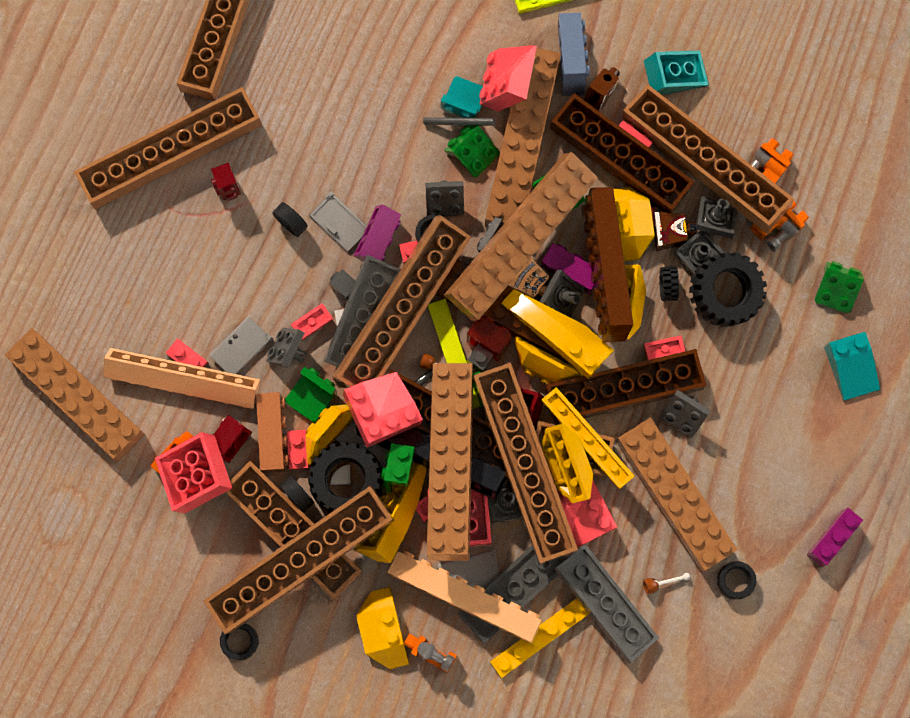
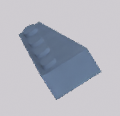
[558,13,589,96]

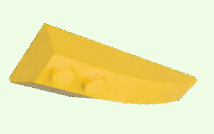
[501,289,614,379]
[352,462,427,563]

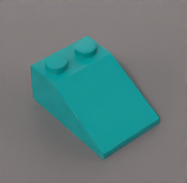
[643,51,709,95]
[824,332,880,401]

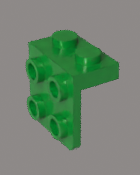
[444,125,500,177]
[815,261,864,313]
[285,367,337,422]
[381,443,415,493]

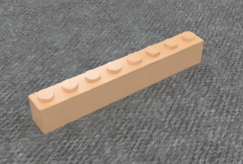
[103,348,260,409]
[387,551,542,644]

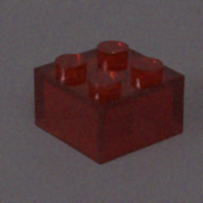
[467,315,512,362]

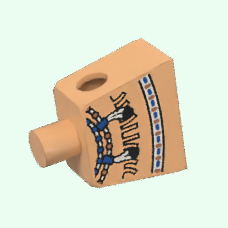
[508,258,549,299]

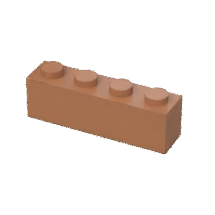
[256,392,289,473]

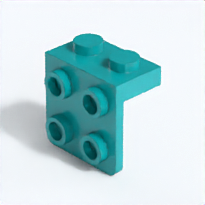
[441,76,483,118]

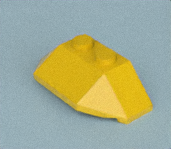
[613,187,655,262]
[625,265,646,340]
[514,336,583,385]
[305,405,353,467]
[541,424,593,503]
[356,587,409,669]

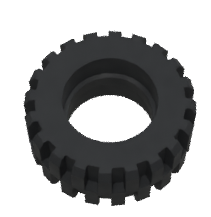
[689,252,767,327]
[308,441,383,513]

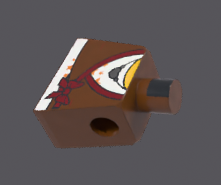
[584,67,620,111]
[654,212,697,251]

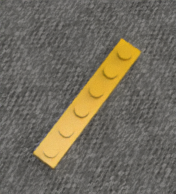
[541,387,634,489]
[490,598,589,678]

